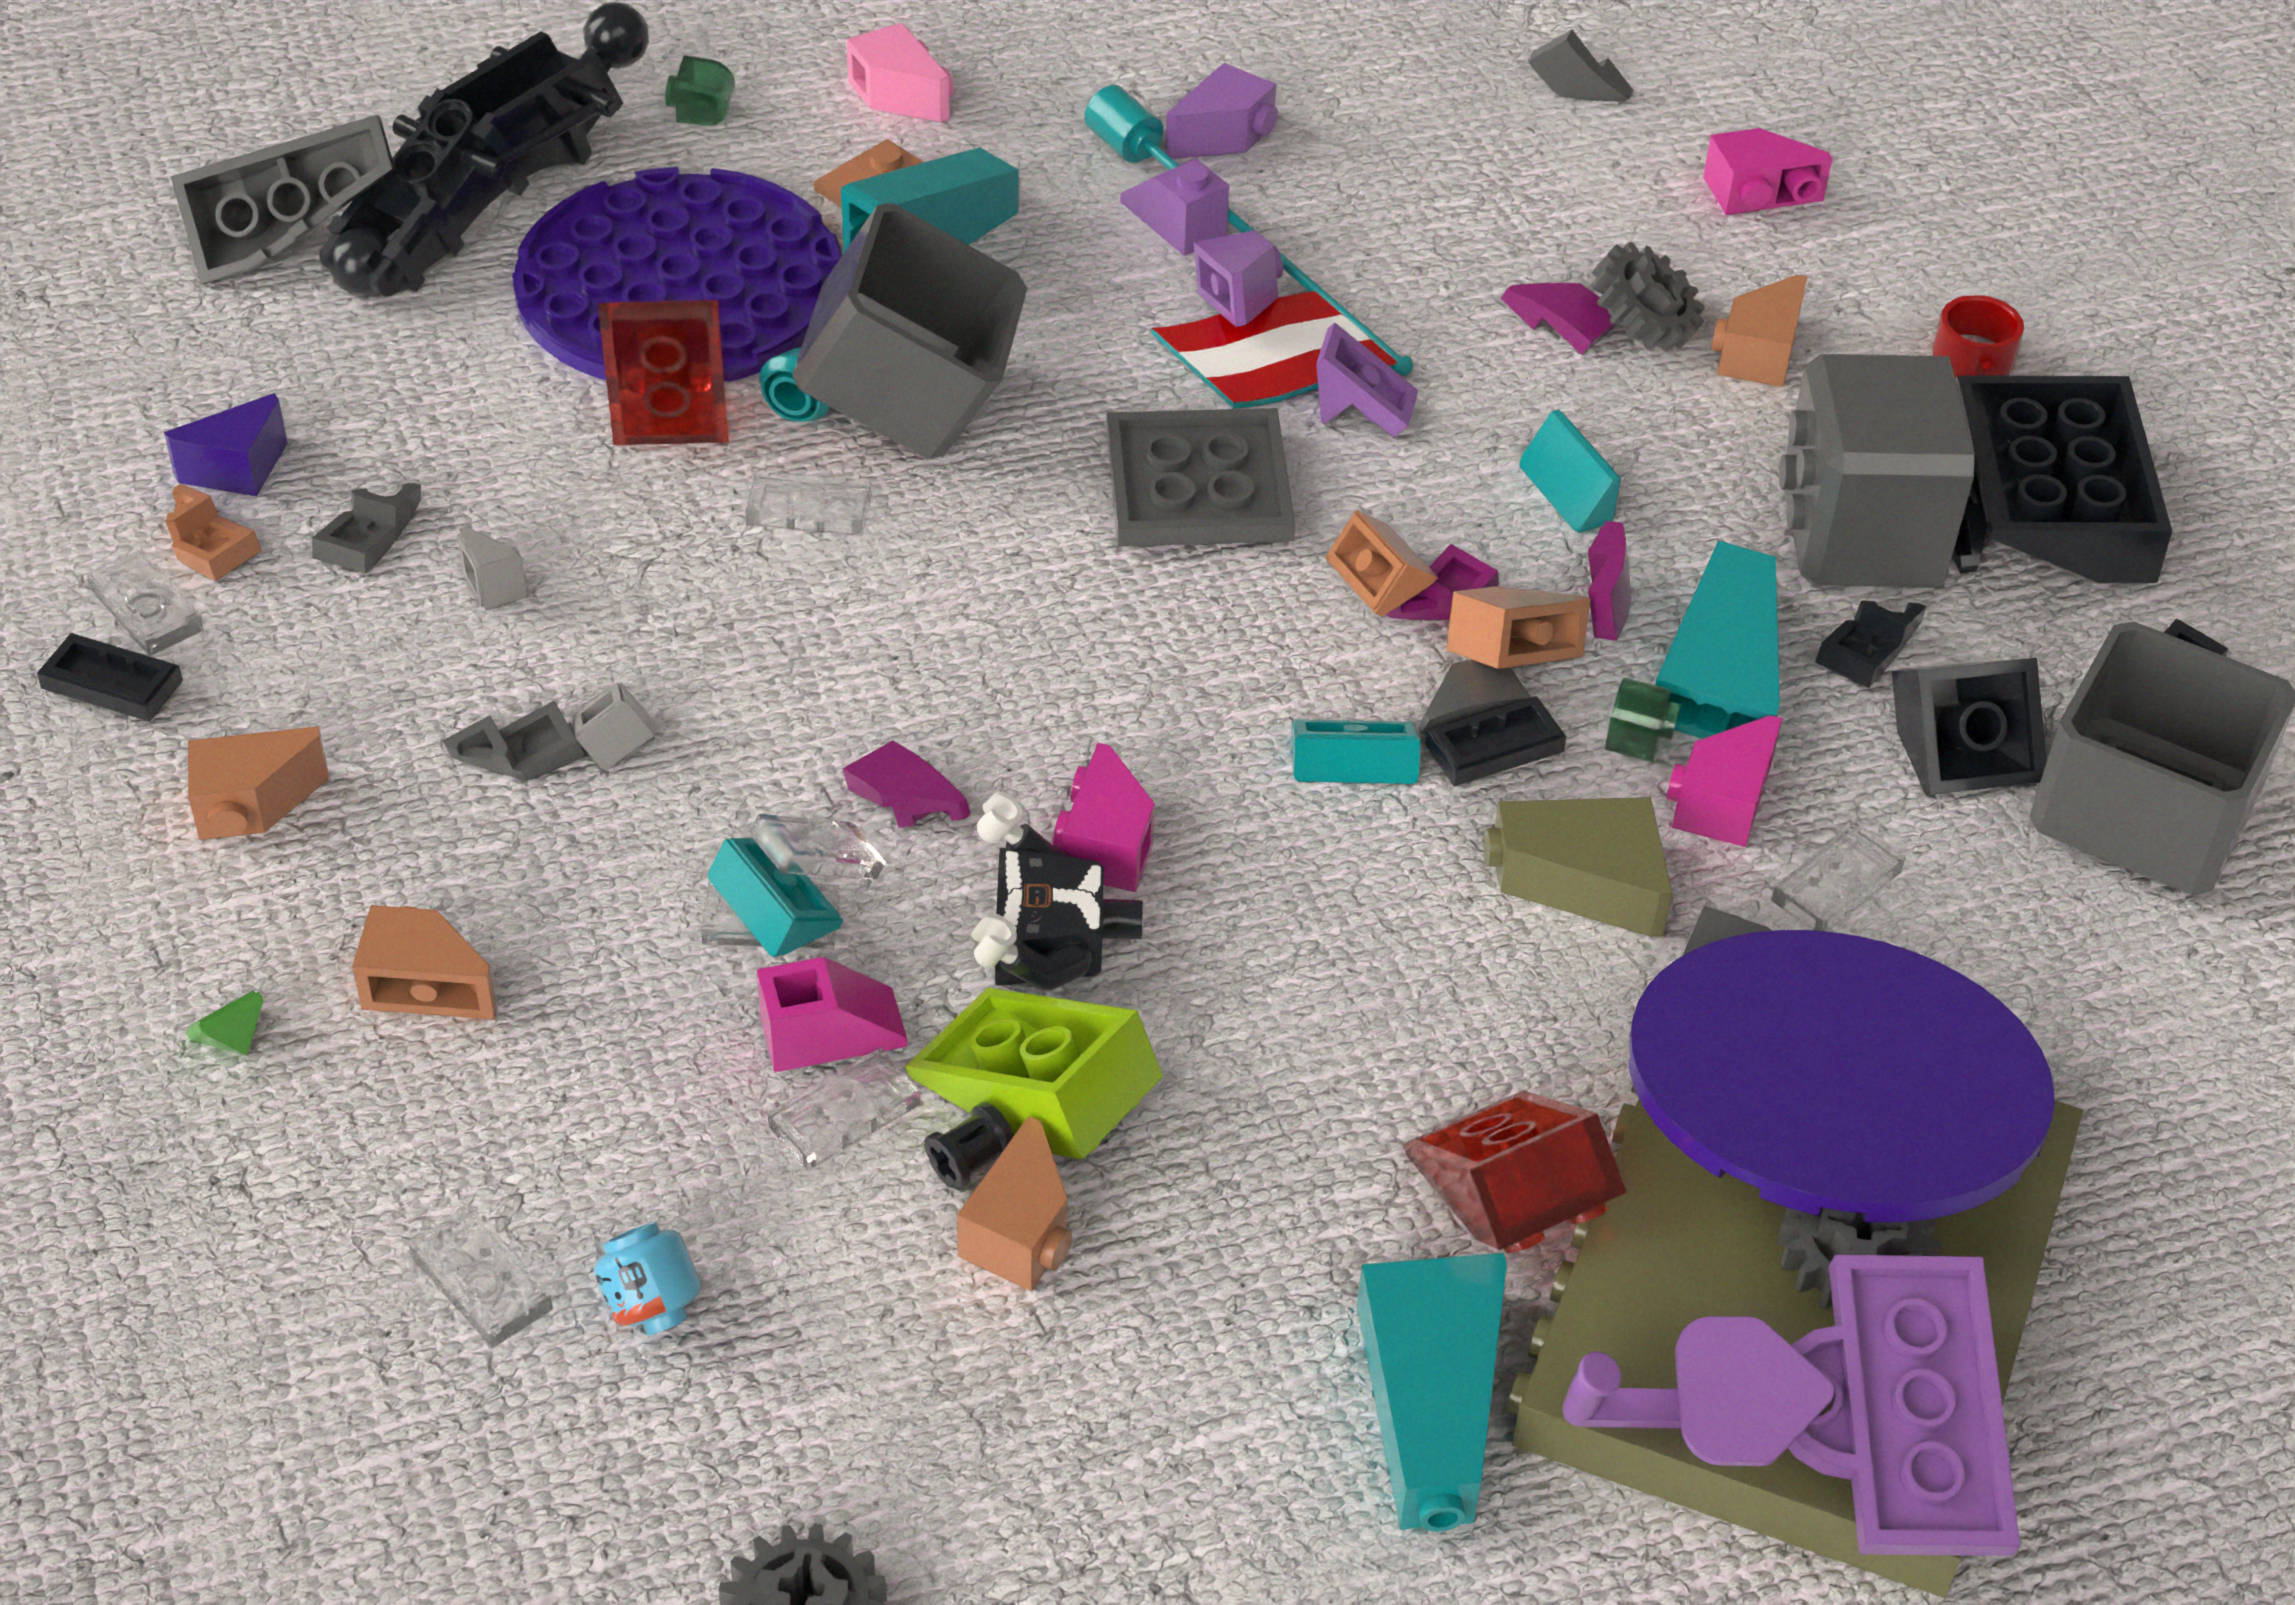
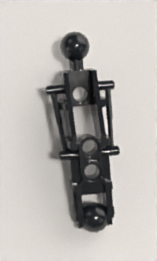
[319,2,650,297]

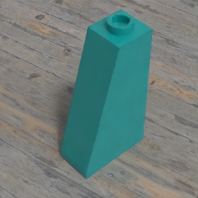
[841,147,1019,253]
[1648,540,1780,739]
[1357,1253,1507,1532]

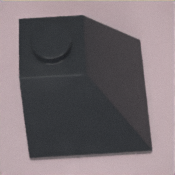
[1892,658,2047,795]

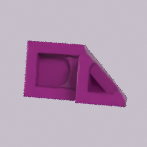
[1500,283,1616,355]
[1588,521,1631,641]
[1386,544,1499,620]
[842,740,971,828]

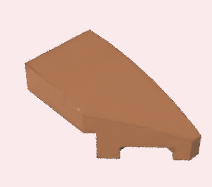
[165,483,262,581]

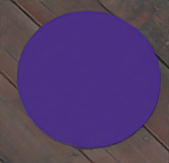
[512,167,842,389]
[1628,930,2055,1223]

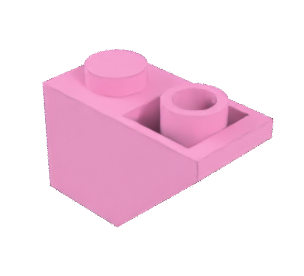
[847,23,954,122]

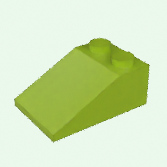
[905,988,1163,1160]

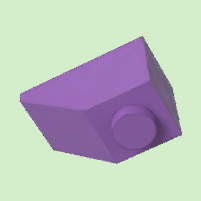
[1165,63,1278,159]
[1120,158,1230,256]
[1194,230,1283,327]

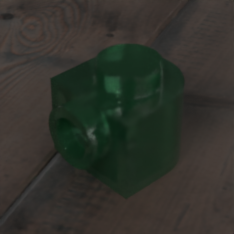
[665,55,735,126]
[1605,677,1682,762]

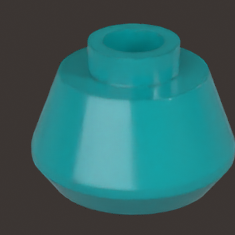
[759,348,830,422]

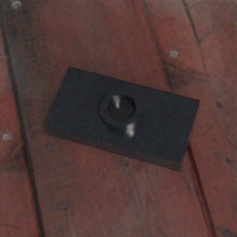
[37,633,183,722]
[1425,696,1566,787]

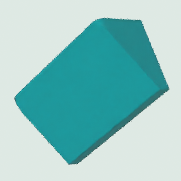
[1519,409,1621,533]
[1291,719,1421,784]
[708,838,844,957]

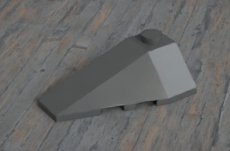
[170,115,395,284]

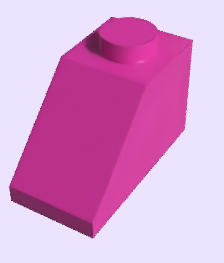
[1666,715,1783,847]

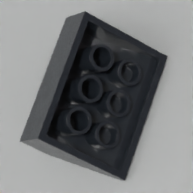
[1956,375,2172,583]

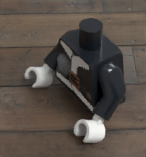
[971,791,1143,991]

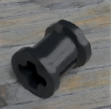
[924,1102,1014,1190]

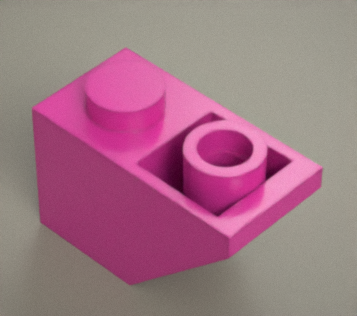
[1703,128,1833,215]
[1053,743,1155,892]
[757,957,908,1073]

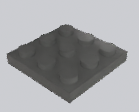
[1106,408,1295,546]

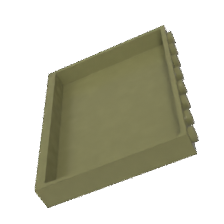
[1506,1085,2084,1598]

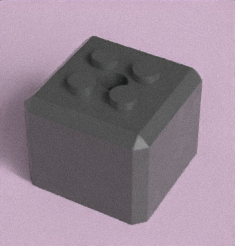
[792,203,1028,459]
[1779,354,1974,588]
[2029,622,2295,895]

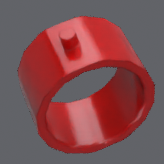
[1932,295,2024,379]

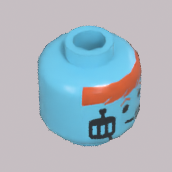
[594,1221,701,1336]

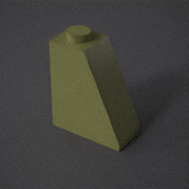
[1484,797,1673,937]

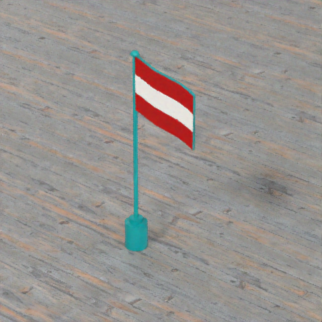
[1084,85,1413,409]

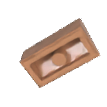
[1325,510,1438,617]

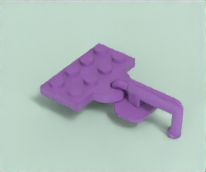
[1562,1255,2020,1556]

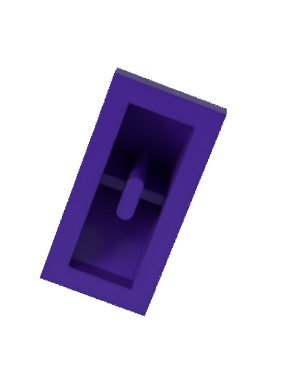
[164,393,288,497]

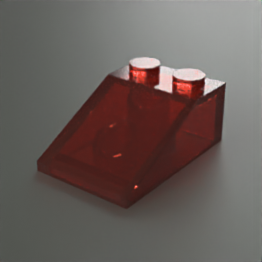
[598,300,729,445]
[1402,1090,1627,1253]

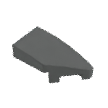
[1527,29,1634,102]
[312,483,421,574]
[1417,660,1531,734]
[443,701,585,781]

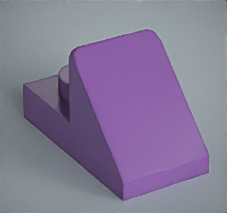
[1316,323,1419,438]

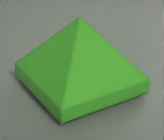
[185,991,264,1056]

